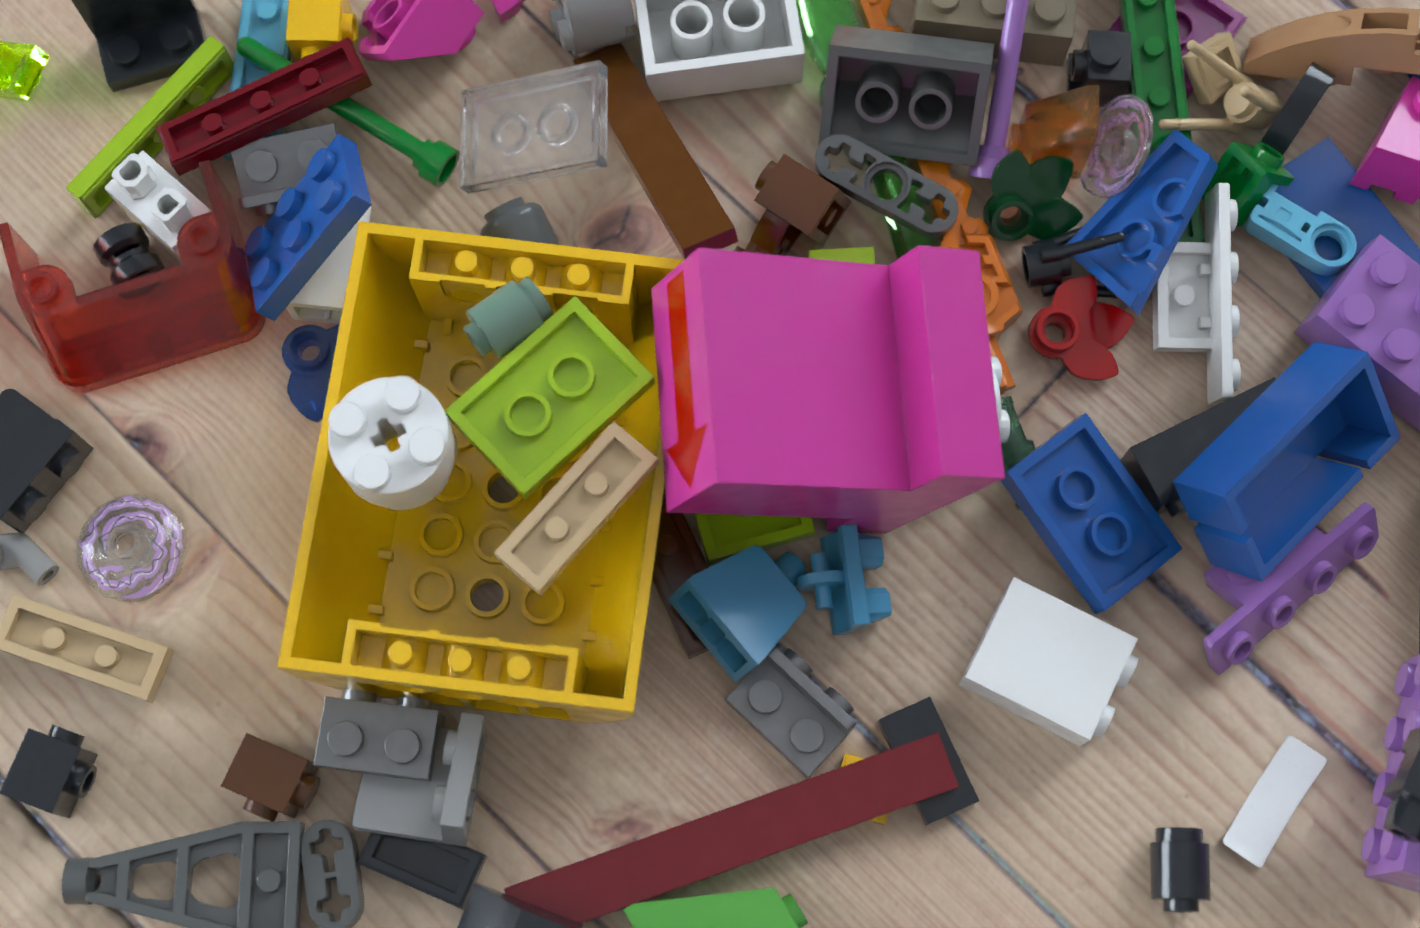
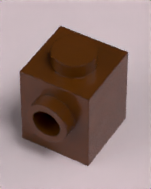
[221,733,320,822]

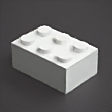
[634,0,805,101]

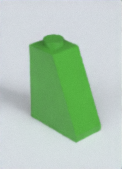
[623,887,808,928]

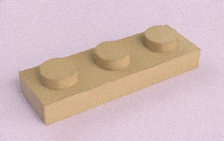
[494,421,659,596]
[0,594,174,703]

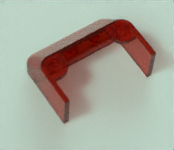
[0,160,266,393]

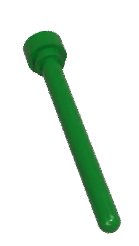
[236,37,460,187]

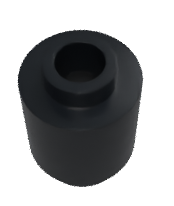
[1150,827,1211,913]

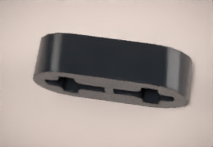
[1260,62,1336,156]

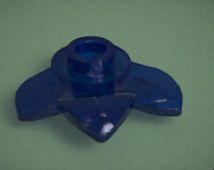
[282,324,340,423]

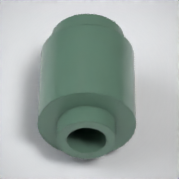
[463,277,553,360]

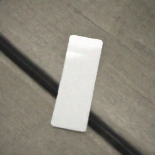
[1223,735,1327,868]

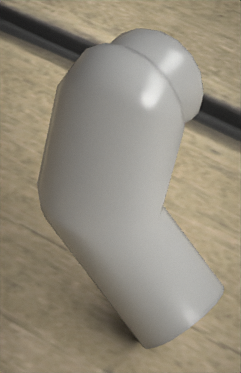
[0,532,59,586]

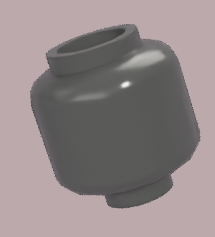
[480,197,559,245]

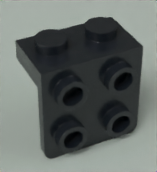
[0,389,94,533]

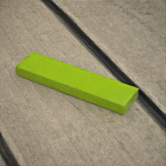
[65,35,234,218]

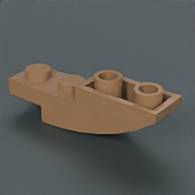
[1243,7,1420,87]

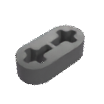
[301,820,365,928]

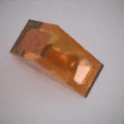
[1008,85,1100,179]

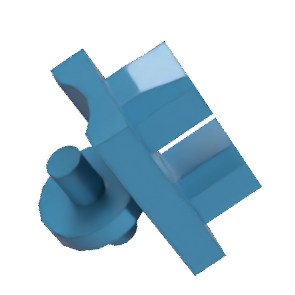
[797,524,892,636]

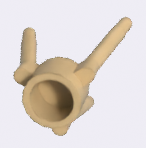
[1159,40,1281,134]

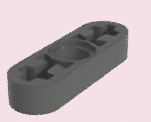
[815,134,959,239]

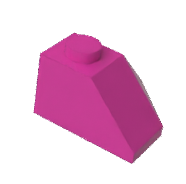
[359,0,485,61]

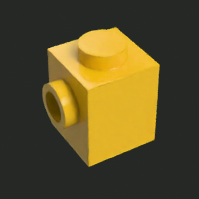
[286,0,358,62]

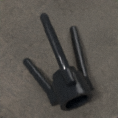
[1021,226,1125,299]

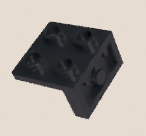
[71,0,207,92]

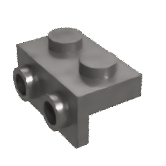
[313,690,445,782]

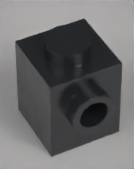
[0,724,98,818]

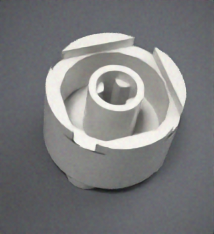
[328,376,458,510]

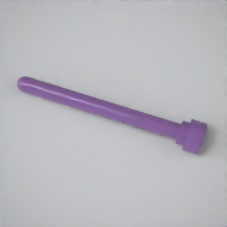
[968,0,1029,179]

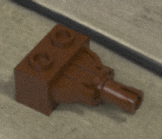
[734,154,852,256]

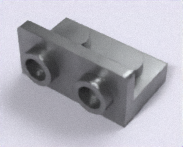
[231,123,338,217]
[725,646,857,779]

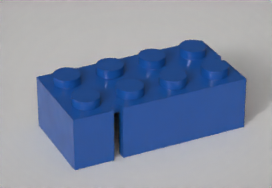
[1172,342,1401,582]

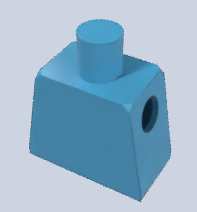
[668,545,807,683]

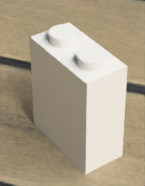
[959,577,1139,747]

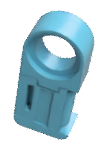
[1244,184,1357,276]

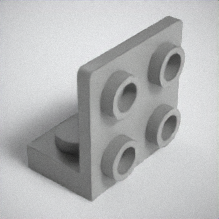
[352,712,487,847]

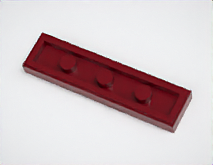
[156,37,373,176]

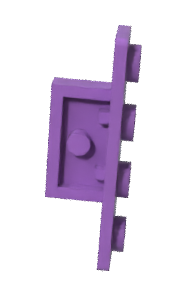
[1203,502,1379,675]

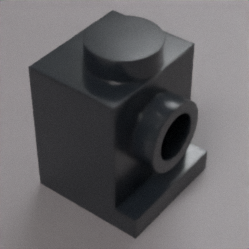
[1066,30,1131,108]

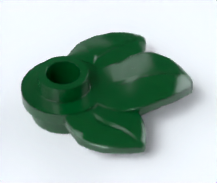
[983,150,1083,241]

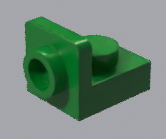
[1201,141,1295,227]

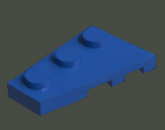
[1066,129,1218,316]

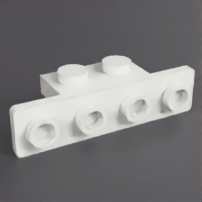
[1152,183,1241,405]

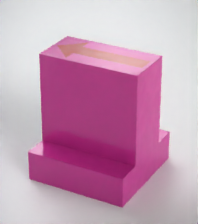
[651,245,1005,534]

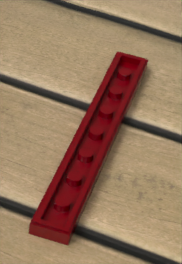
[504,733,959,924]

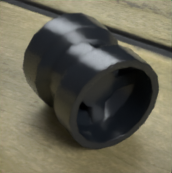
[93,222,167,298]

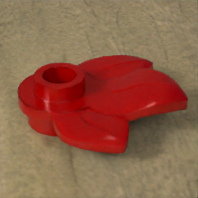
[1028,276,1135,381]

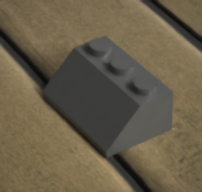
[818,24,994,167]

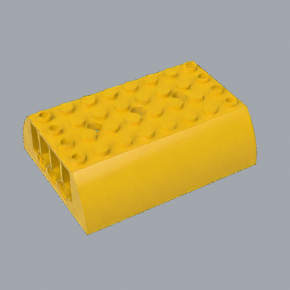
[277,221,684,723]

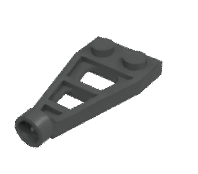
[62,821,305,928]

